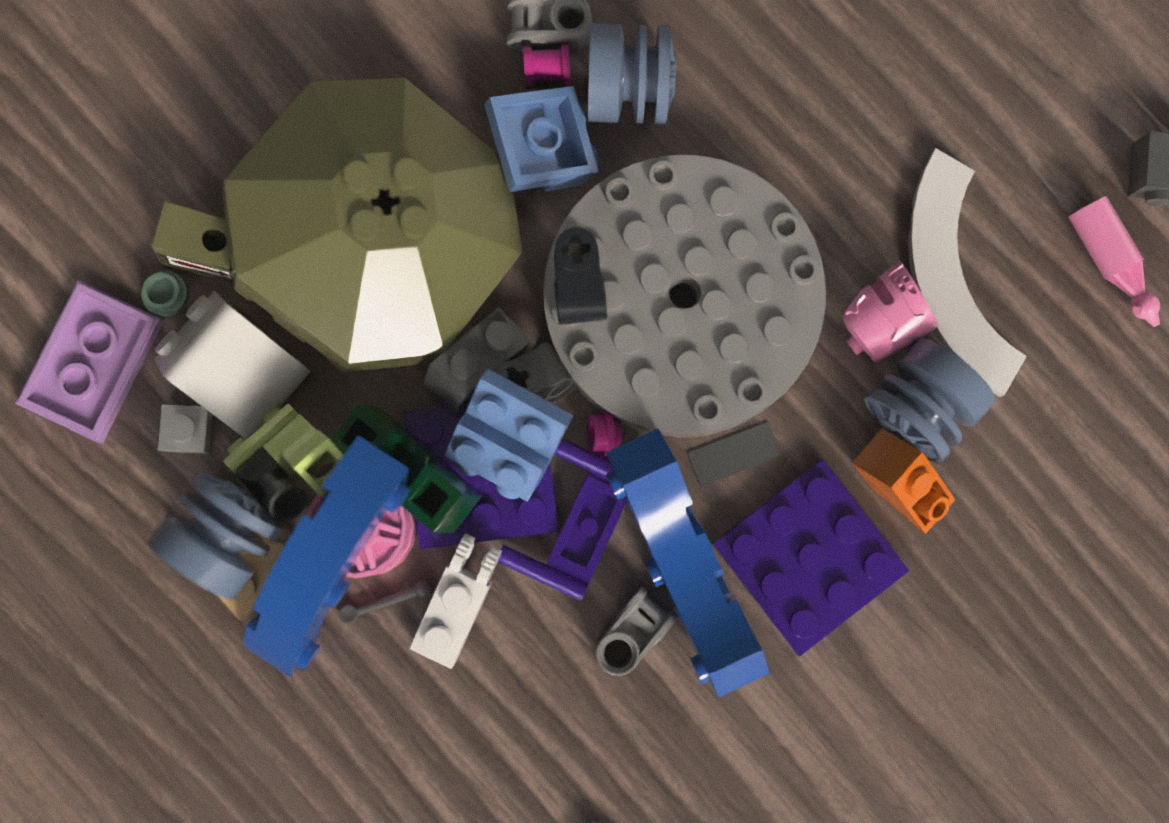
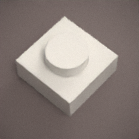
[158,405,212,454]

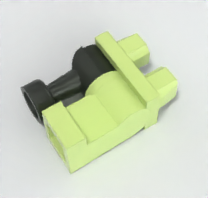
[223,404,344,522]

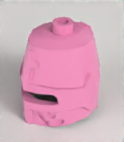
[842,261,938,362]

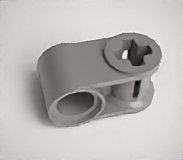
[507,0,592,52]
[595,585,678,676]

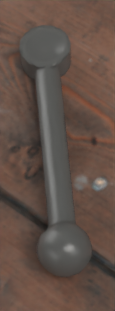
[339,580,433,623]

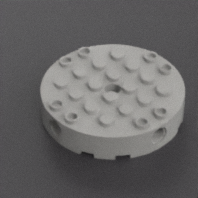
[543,155,826,438]

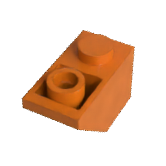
[852,428,955,534]

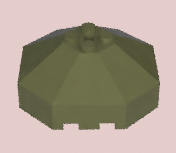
[222,78,522,373]

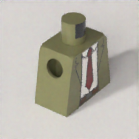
[151,201,233,282]

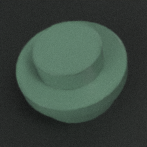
[141,270,189,316]

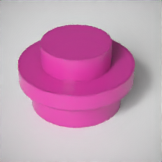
[587,410,622,456]

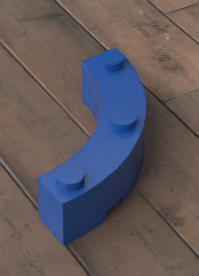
[606,428,770,698]
[243,436,410,677]

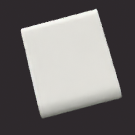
[154,290,311,438]

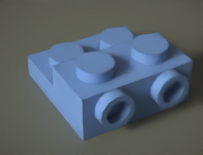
[484,86,599,192]
[444,369,573,502]

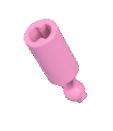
[1068,196,1160,327]

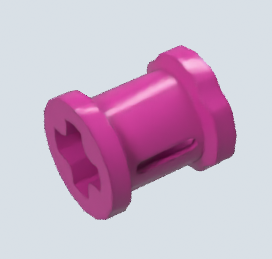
[523,44,571,88]

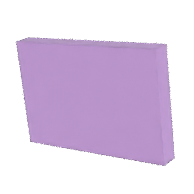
[15,280,164,443]

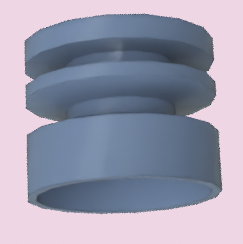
[588,23,676,124]
[864,338,995,464]
[148,471,285,600]

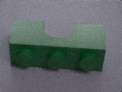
[330,404,483,533]

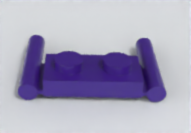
[498,438,627,601]

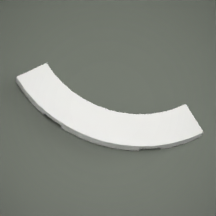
[908,148,1027,397]

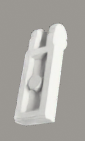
[410,534,502,669]

